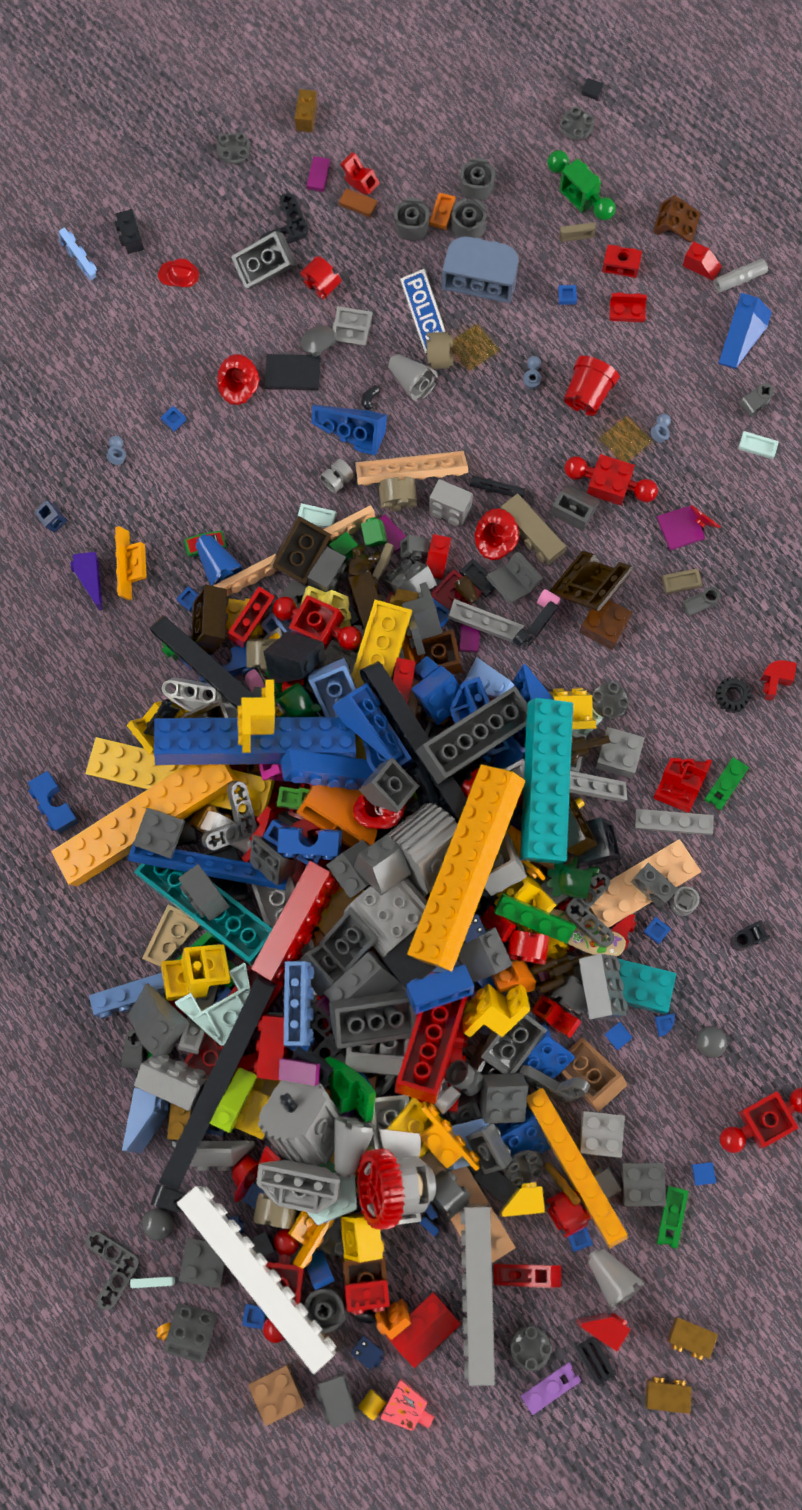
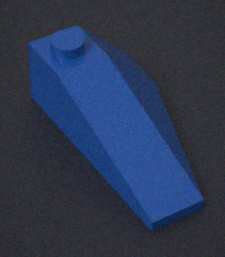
[718,293,772,369]

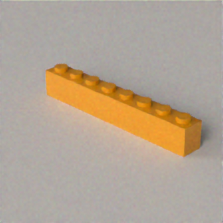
[526,1088,628,1249]

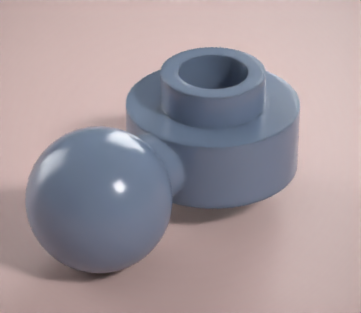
[523,356,541,389]
[651,413,671,443]
[106,435,126,465]

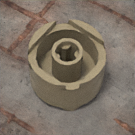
[426,332,453,369]
[378,477,417,512]
[246,638,277,669]
[253,1193,297,1229]

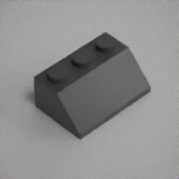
[324,951,400,1001]

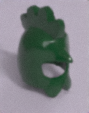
[274,683,322,718]
[547,858,600,899]

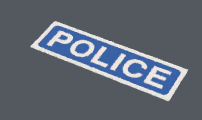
[400,269,446,353]

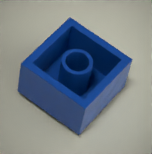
[411,666,460,725]

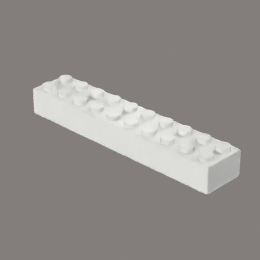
[177,1186,336,1374]

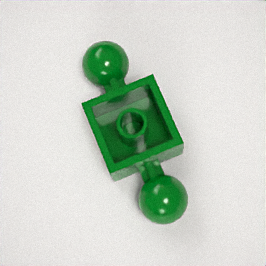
[547,150,616,221]

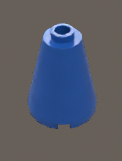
[195,534,243,586]

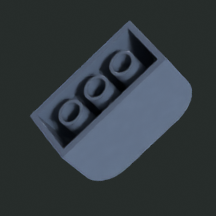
[442,237,518,304]

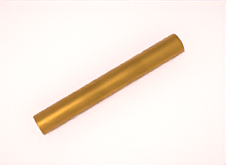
[544,1162,581,1205]

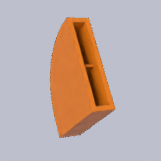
[296,785,377,848]

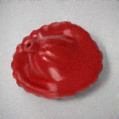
[217,354,260,405]
[474,508,519,560]
[353,794,405,829]

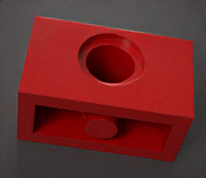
[602,245,642,278]

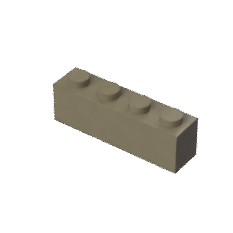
[501,493,566,566]

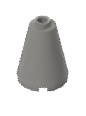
[388,354,438,401]
[334,1116,376,1178]
[588,1248,644,1310]

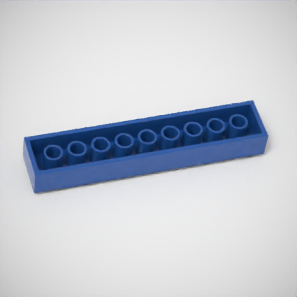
[154,717,356,765]

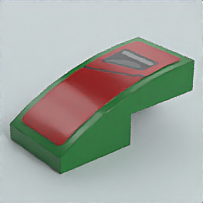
[184,531,226,557]

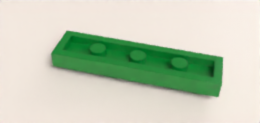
[494,893,576,944]

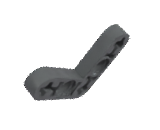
[202,781,257,850]
[565,873,614,948]
[519,1065,590,1103]
[85,1231,140,1310]

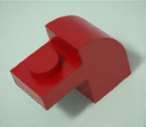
[340,152,380,195]
[760,660,797,701]
[531,995,581,1038]

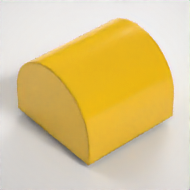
[358,1389,387,1421]

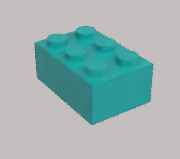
[618,959,677,1015]

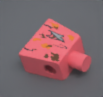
[381,1378,434,1431]

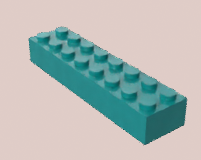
[520,698,573,864]
[134,863,272,966]

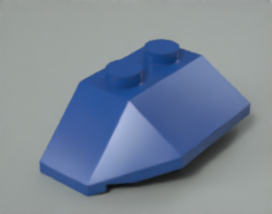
[449,677,509,755]

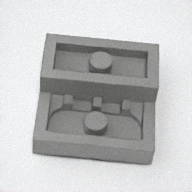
[332,306,373,346]

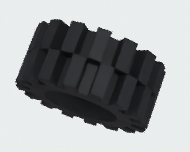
[715,676,752,713]

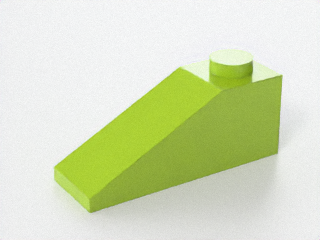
[210,1067,257,1133]

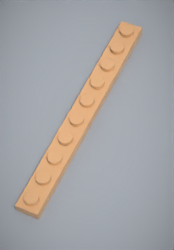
[213,505,375,596]

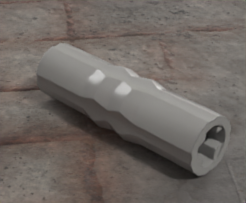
[713,259,768,293]

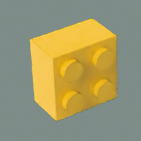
[340,1213,384,1262]

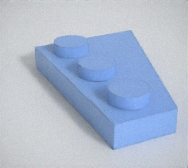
[59,227,97,281]
[464,657,514,699]

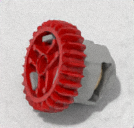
[356,1148,436,1230]

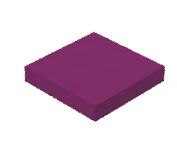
[656,506,705,551]

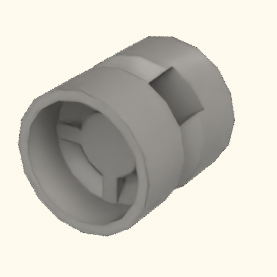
[320,459,355,493]
[670,886,700,916]
[434,1079,461,1114]

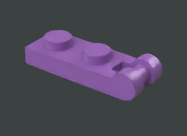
[520,1362,581,1415]

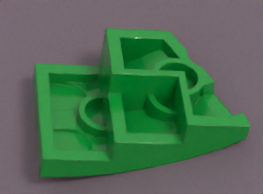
[325,1057,376,1123]

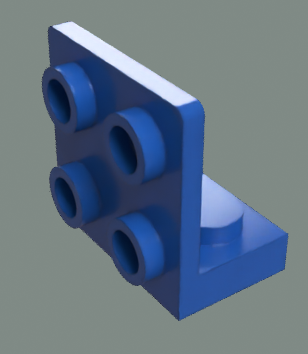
[522,1023,575,1079]
[494,1106,550,1157]

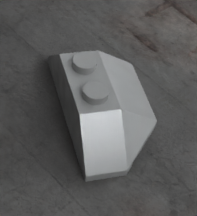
[172,1141,256,1171]
[257,1160,341,1214]

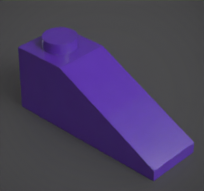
[70,552,103,610]

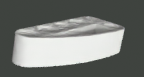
[162,678,253,718]

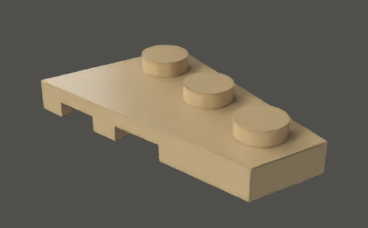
[142,905,199,967]

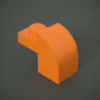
[491,961,536,993]

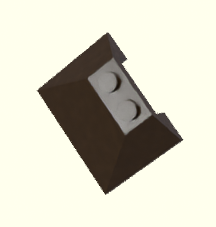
[550,550,633,611]

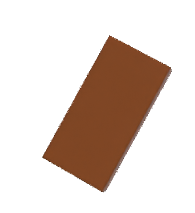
[339,188,378,218]

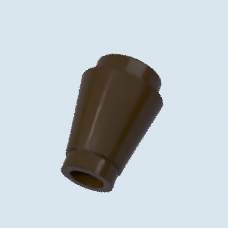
[454,576,479,605]

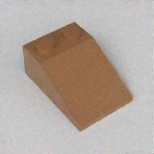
[560,1037,627,1112]

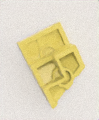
[301,586,351,628]

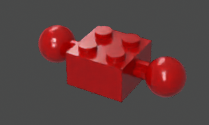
[564,454,658,506]
[273,595,362,651]
[719,1087,802,1153]
[257,1228,305,1343]

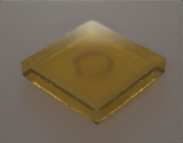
[450,324,499,371]
[600,416,652,462]

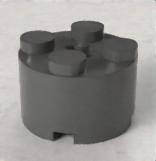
[460,158,495,201]
[394,198,429,241]
[451,198,487,238]
[548,976,588,1021]
[431,1170,470,1220]
[304,1286,349,1333]

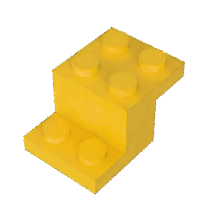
[238,680,275,753]
[549,688,596,729]
[127,699,189,755]
[494,875,557,933]
[161,944,231,1001]
[462,984,530,1037]
[234,1078,280,1140]

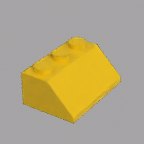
[499,1183,545,1217]

